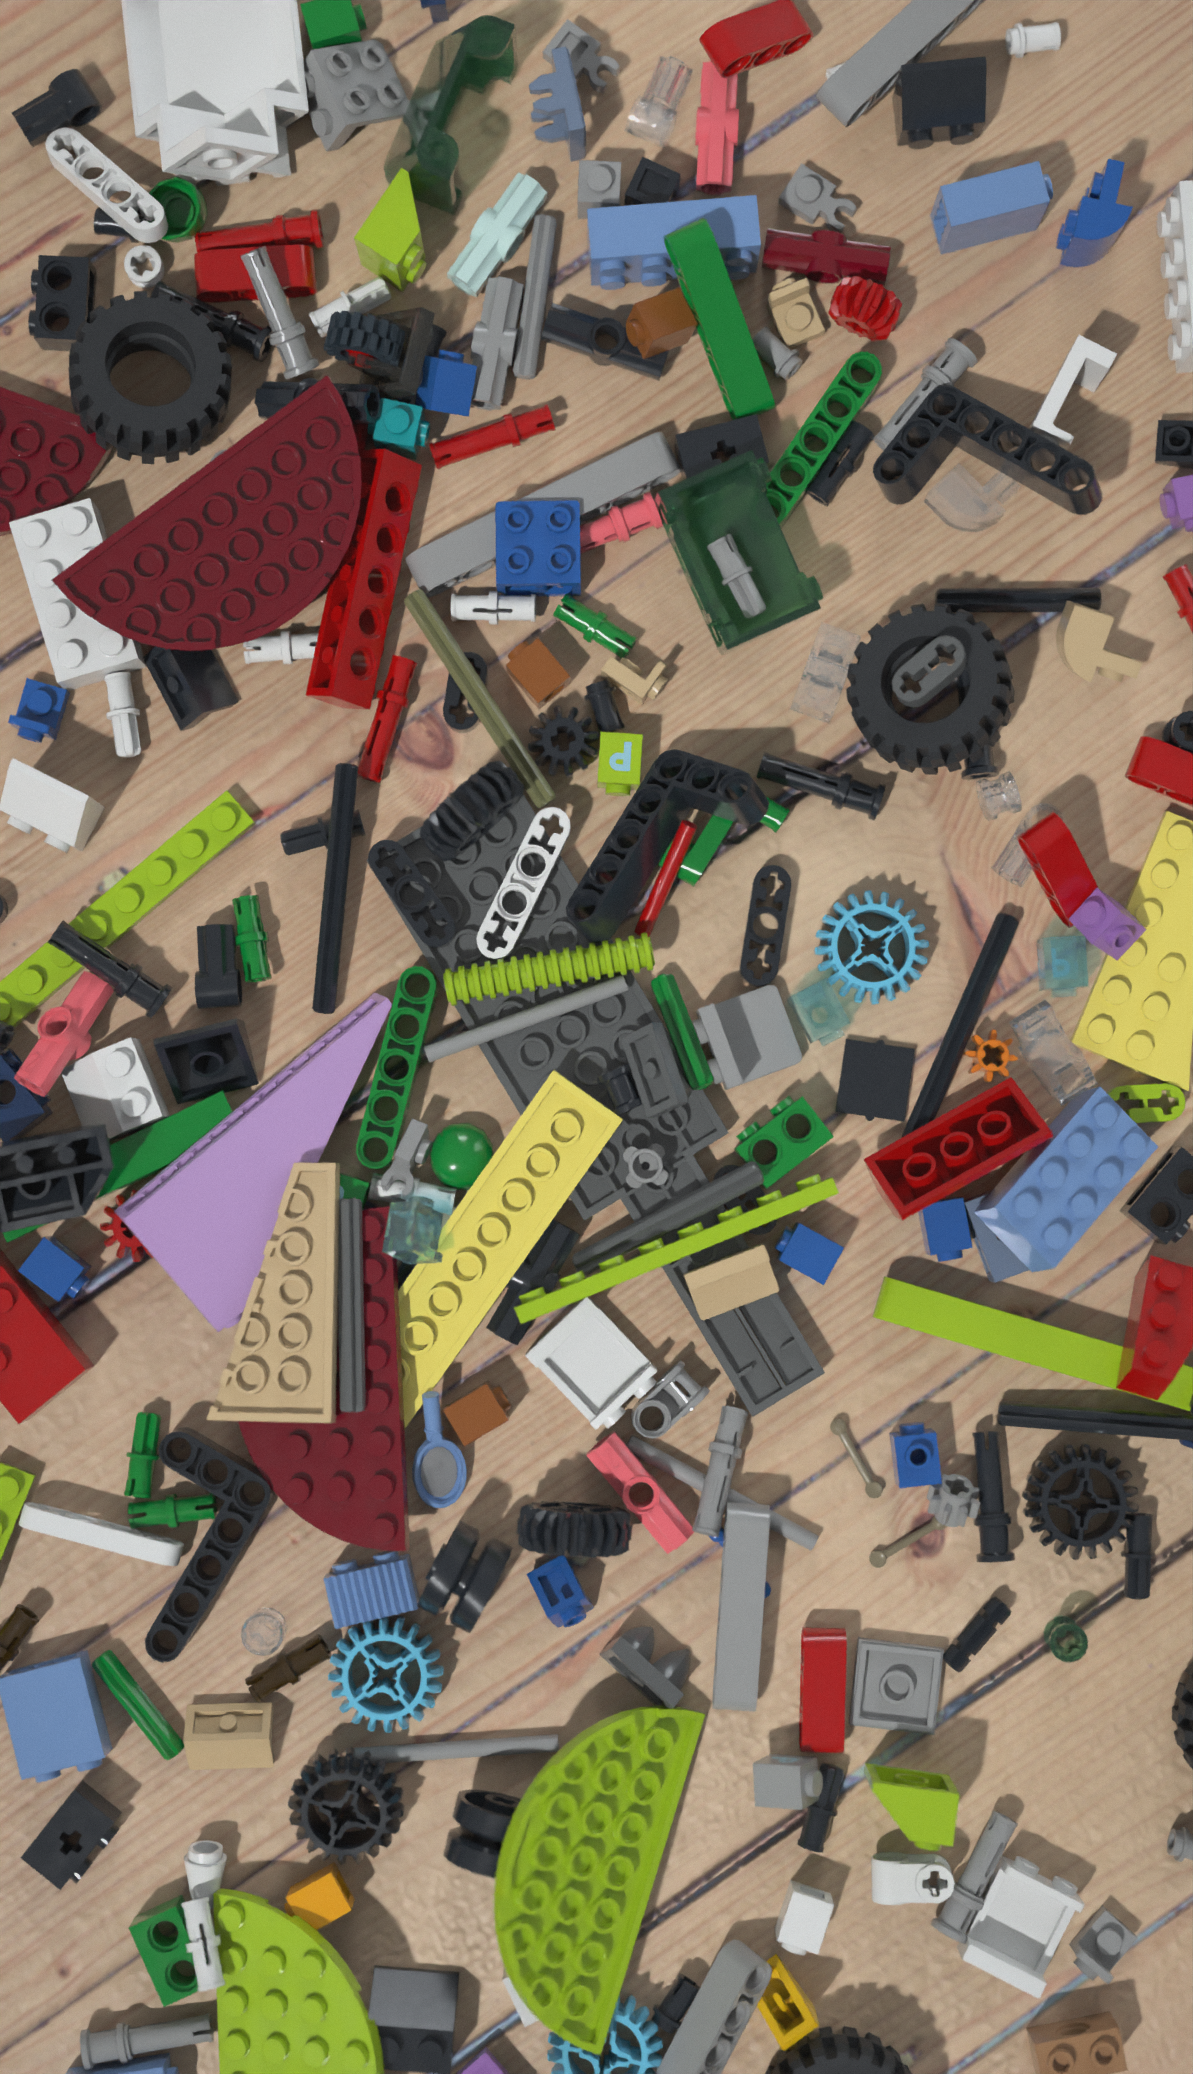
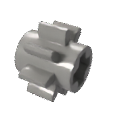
[927,1474,980,1527]

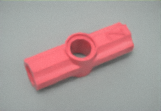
[695,61,739,195]
[14,971,114,1097]
[586,1431,694,1554]

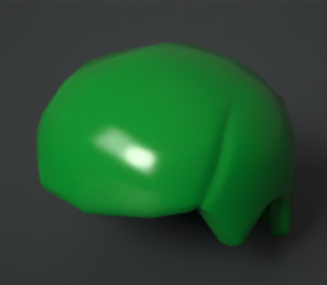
[147,177,208,243]
[430,1123,494,1191]

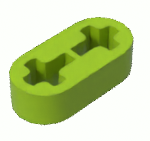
[1106,1083,1186,1123]

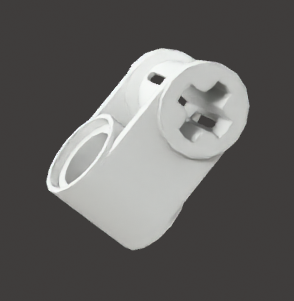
[871,1852,954,1905]

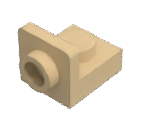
[766,278,825,349]
[601,656,668,705]

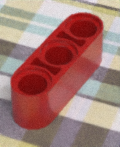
[699,0,813,78]
[194,245,317,303]
[1125,736,1193,807]
[1017,812,1099,928]
[799,1627,847,1753]

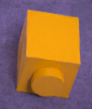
[284,1862,355,1930]

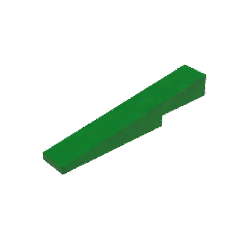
[2,1091,233,1243]

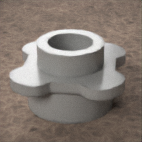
[623,1143,668,1188]

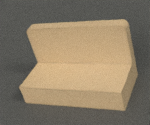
[683,1243,779,1320]
[183,1702,274,1770]

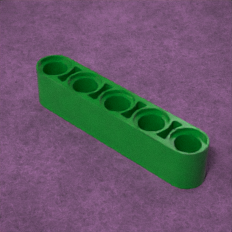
[663,218,775,420]
[748,352,882,536]
[356,966,438,1169]

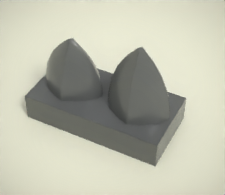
[621,1022,692,1118]
[599,1627,690,1709]

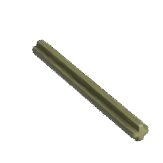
[404,589,556,808]

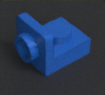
[8,678,70,743]
[527,1556,594,1627]

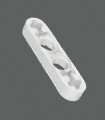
[45,128,168,243]
[476,807,571,960]
[19,1502,184,1566]

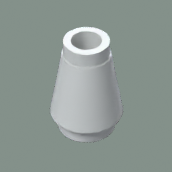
[184,1840,227,1909]

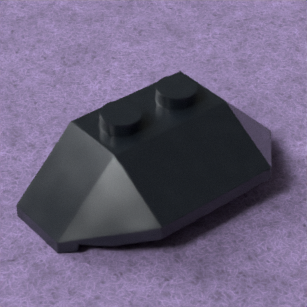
[0,1124,115,1233]

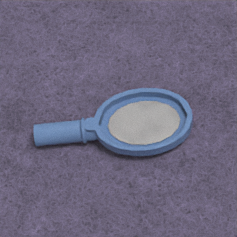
[412,1391,467,1508]

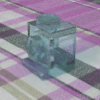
[786,978,850,1047]
[382,1196,443,1264]

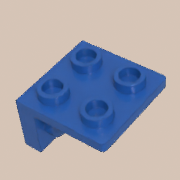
[495,500,581,597]

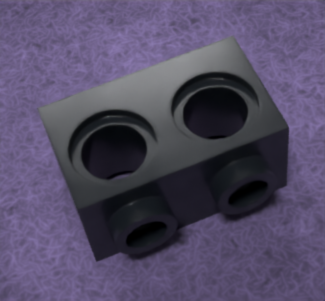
[28,255,97,351]
[1120,1146,1193,1245]

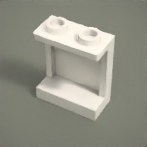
[1029,335,1117,450]
[525,1296,657,1430]
[957,1855,1085,1999]

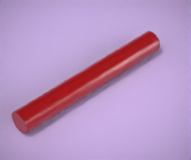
[634,820,697,937]

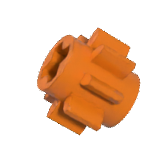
[963,1030,1018,1083]

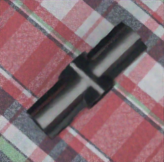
[541,303,669,381]
[254,378,383,424]
[486,1219,580,1346]

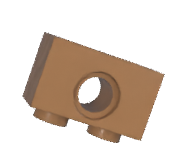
[1026,2011,1128,2074]

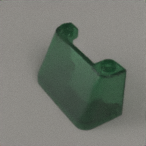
[384,15,518,215]
[654,450,823,656]

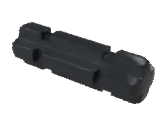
[943,1597,1011,1672]

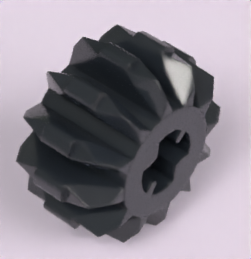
[528,706,599,778]

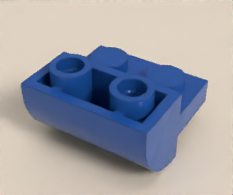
[1056,159,1132,267]

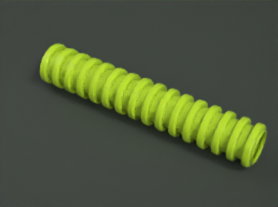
[443,933,655,1006]

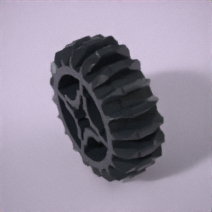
[419,760,524,861]
[1022,1443,1139,1560]
[517,1501,632,1558]
[288,1747,405,1866]

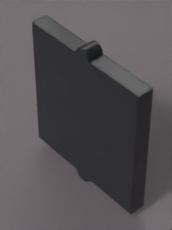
[835,1039,915,1122]

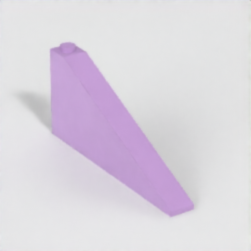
[114,992,392,1332]

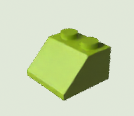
[354,168,427,292]
[864,1763,960,1851]

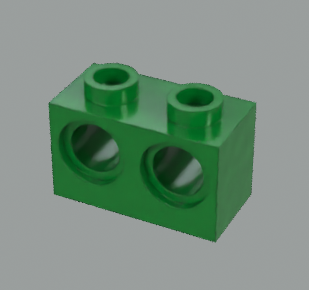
[733,1096,834,1189]
[129,1895,208,2007]

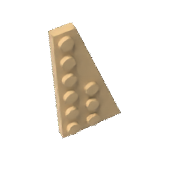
[206,1163,340,1423]

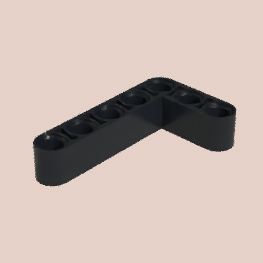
[873,385,1103,515]
[566,749,769,943]
[145,1427,275,1662]

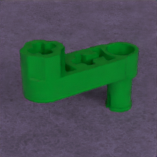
[658,797,790,887]

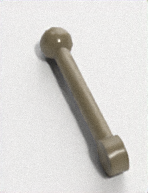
[830,1418,883,1498]
[869,1516,947,1568]

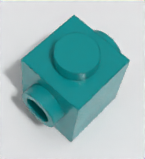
[367,398,430,460]

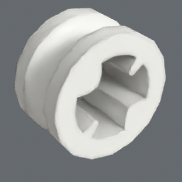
[124,245,165,289]

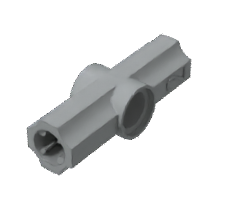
[471,276,524,411]

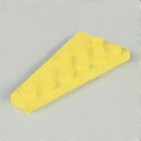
[1069,811,1193,1092]

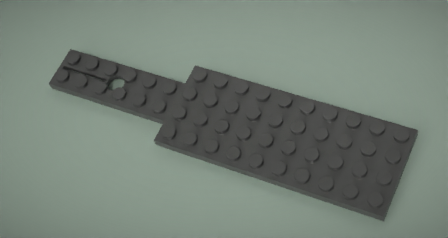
[367,794,825,1417]

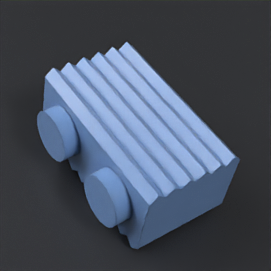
[323,1551,420,1629]

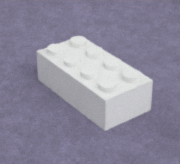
[1157,180,1193,373]
[9,498,147,691]

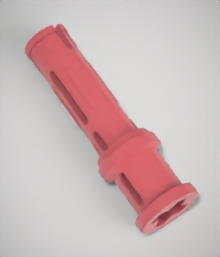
[580,492,663,554]

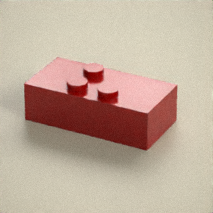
[0,1249,95,1424]

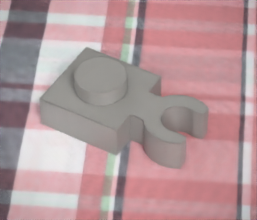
[543,19,620,94]
[778,163,856,233]

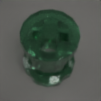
[1043,1616,1088,1662]

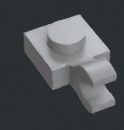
[381,1118,433,1200]

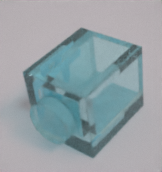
[1036,935,1089,998]

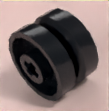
[416,1521,513,1633]
[443,1790,521,1879]

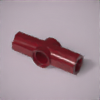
[761,228,891,286]

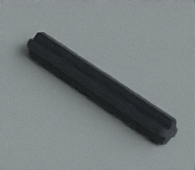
[935,588,1102,613]

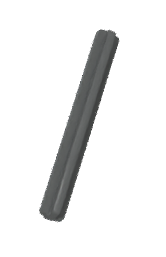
[572,1161,764,1276]
[338,1198,366,1412]

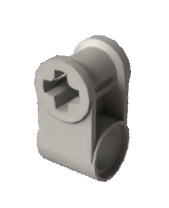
[631,1360,710,1438]

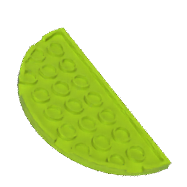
[494,1705,705,2055]
[213,1888,384,2074]

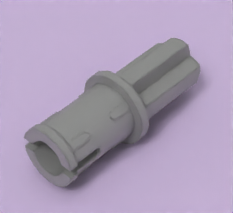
[707,534,766,618]

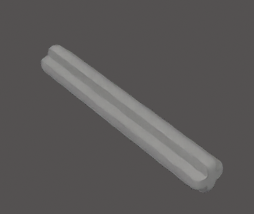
[513,214,557,380]

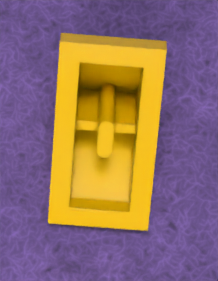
[757,1954,819,2051]

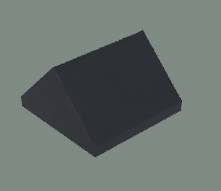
[153,1018,259,1105]

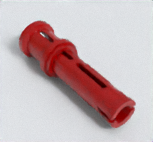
[195,209,324,252]

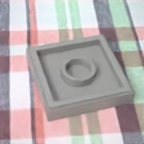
[848,1637,944,1735]

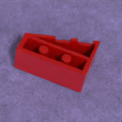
[1116,1255,1193,1400]

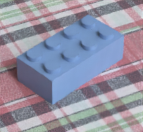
[587,195,761,290]
[974,1087,1158,1272]

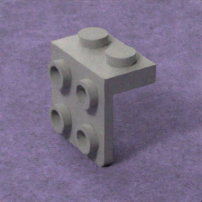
[303,40,412,152]
[692,985,802,1090]

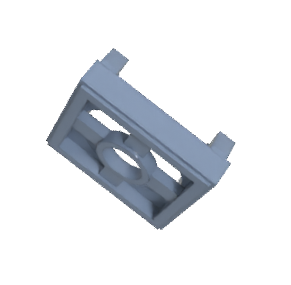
[529,46,586,162]

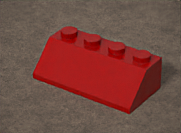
[863,1077,1053,1221]

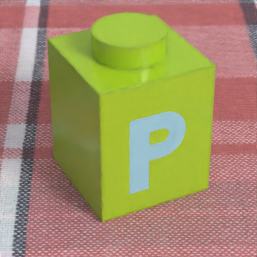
[597,732,643,796]

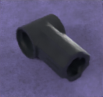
[12,69,102,148]
[195,924,242,1009]

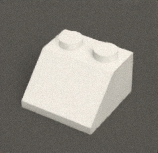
[0,758,105,853]
[61,1037,170,1142]

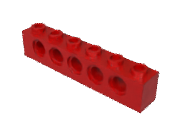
[305,449,422,710]

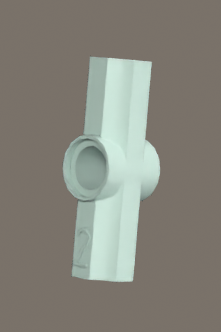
[447,172,548,298]

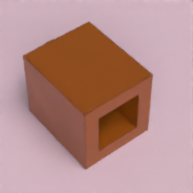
[626,287,697,359]
[506,638,571,710]
[443,1380,512,1447]

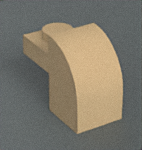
[1056,600,1142,682]

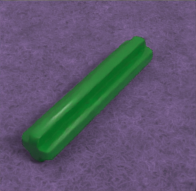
[651,974,714,1090]
[92,1650,184,1761]

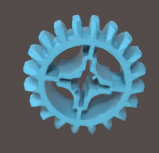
[814,890,929,1005]
[328,1616,444,1733]
[547,1994,663,2074]

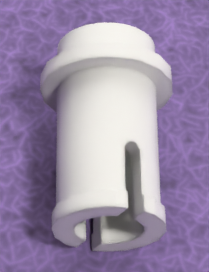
[1005,22,1061,58]

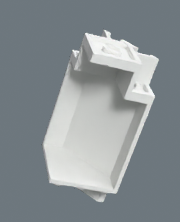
[121,0,309,186]

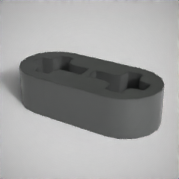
[892,636,967,707]

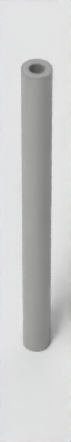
[424,975,628,1063]
[627,1435,819,1551]
[346,1734,559,1764]

